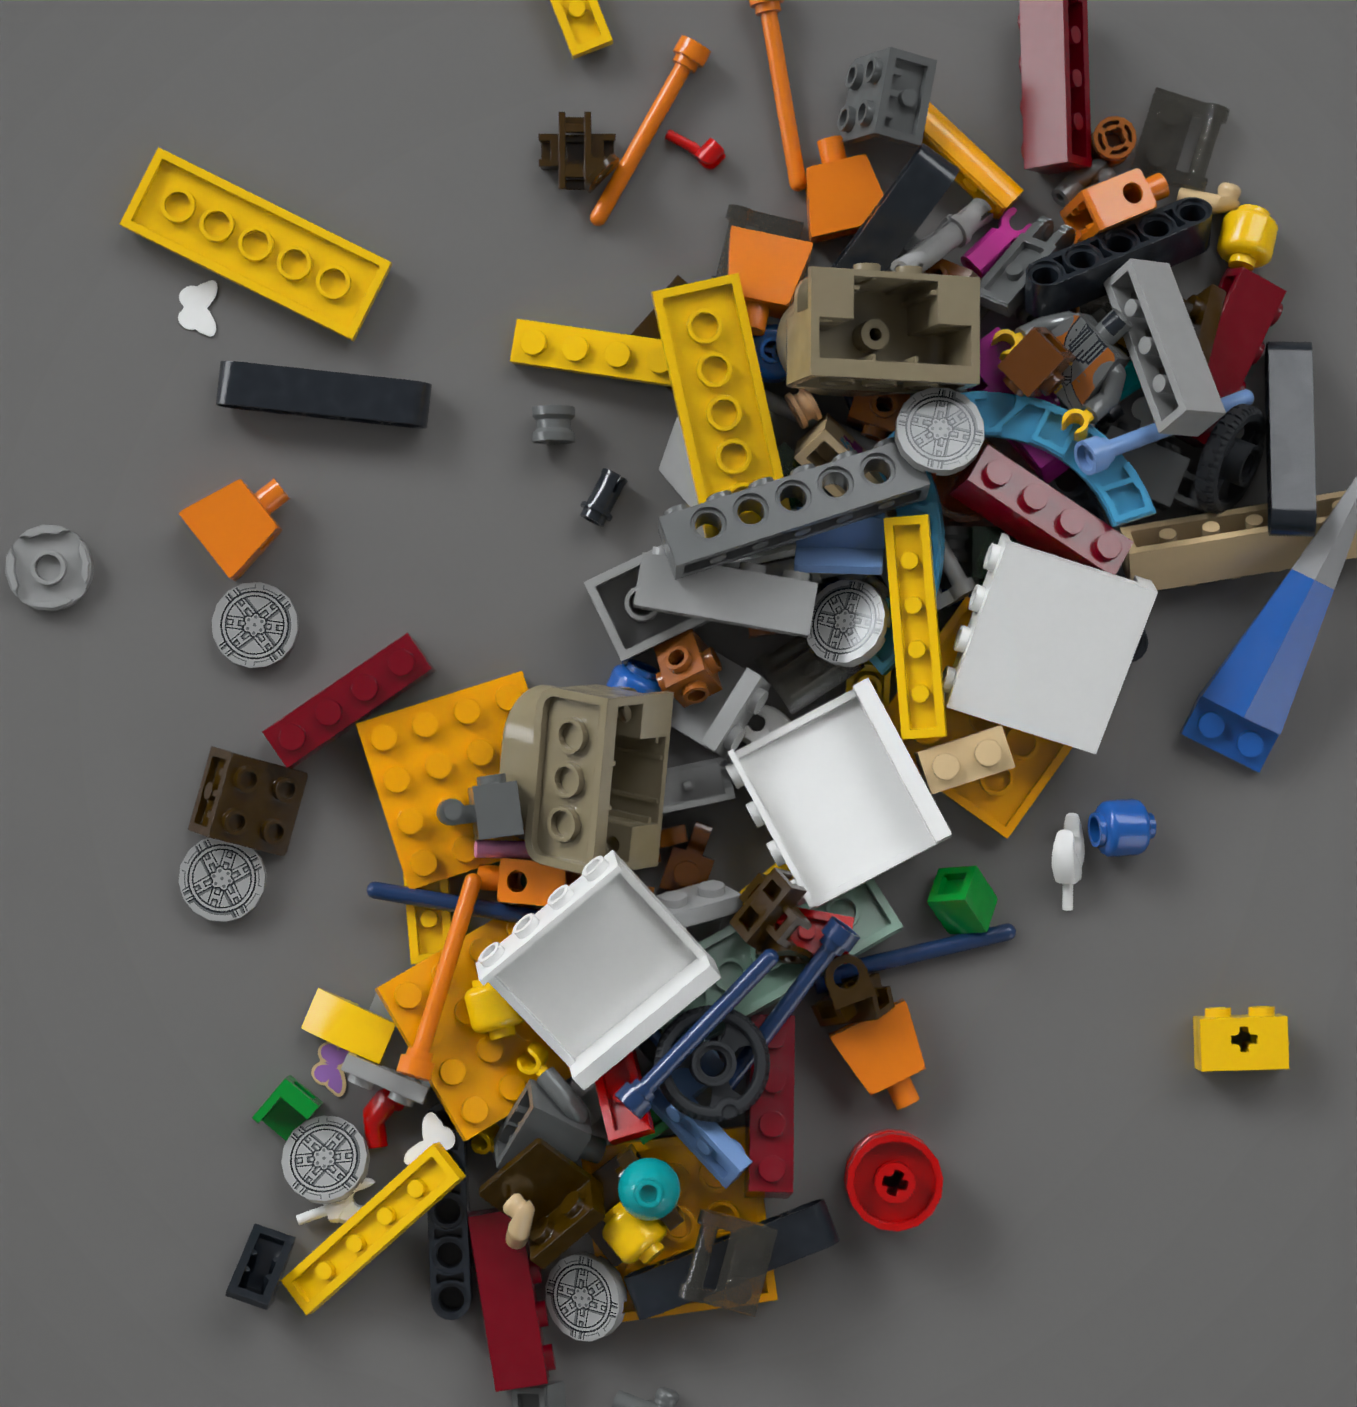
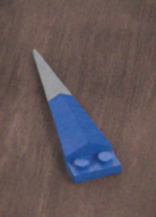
[1180,476,1357,773]

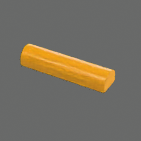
[919,102,1025,220]

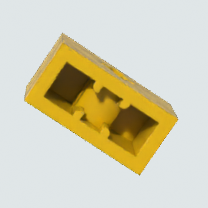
[1193,1006,1289,1072]

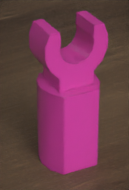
[960,207,1032,278]

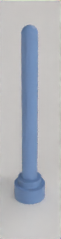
[1074,389,1254,475]

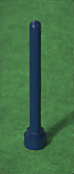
[367,881,540,923]
[729,916,860,1090]
[814,923,1016,995]
[614,949,779,1119]

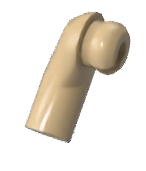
[1176,182,1241,214]
[503,1193,535,1249]

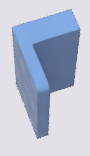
[794,507,885,575]

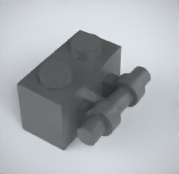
[436,773,524,840]

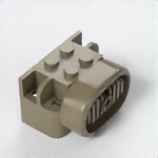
[776,263,980,397]
[499,684,674,874]

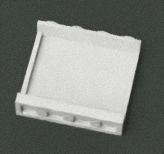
[942,533,1158,754]
[725,678,952,910]
[475,850,721,1090]

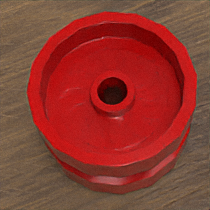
[843,1128,944,1232]

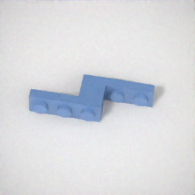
[649,1030,752,1189]

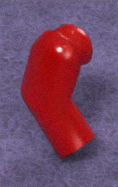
[363,1088,405,1149]

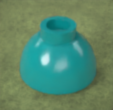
[618,1158,680,1221]

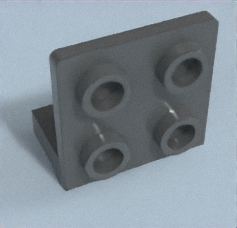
[837,47,937,148]

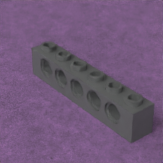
[658,437,931,580]

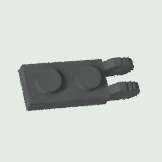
[980,216,1076,317]

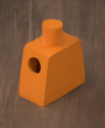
[805,135,884,244]
[1060,168,1170,244]
[728,226,813,336]
[178,478,290,581]
[477,858,582,906]
[828,998,926,1110]

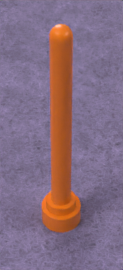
[749,0,806,192]
[590,35,711,226]
[396,873,482,1082]

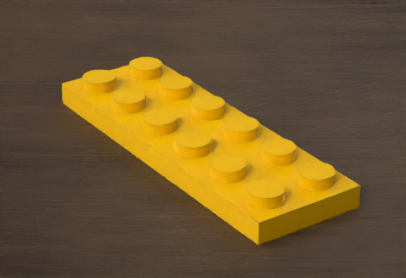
[119,147,392,342]
[651,273,791,538]

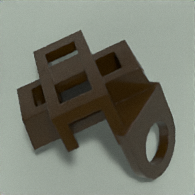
[538,112,620,193]
[729,867,812,964]
[811,953,895,1027]

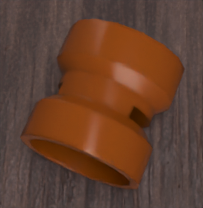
[1091,116,1137,167]

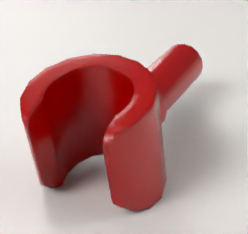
[665,129,726,170]

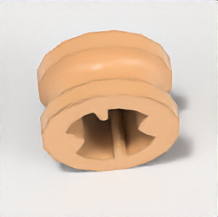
[784,388,823,429]

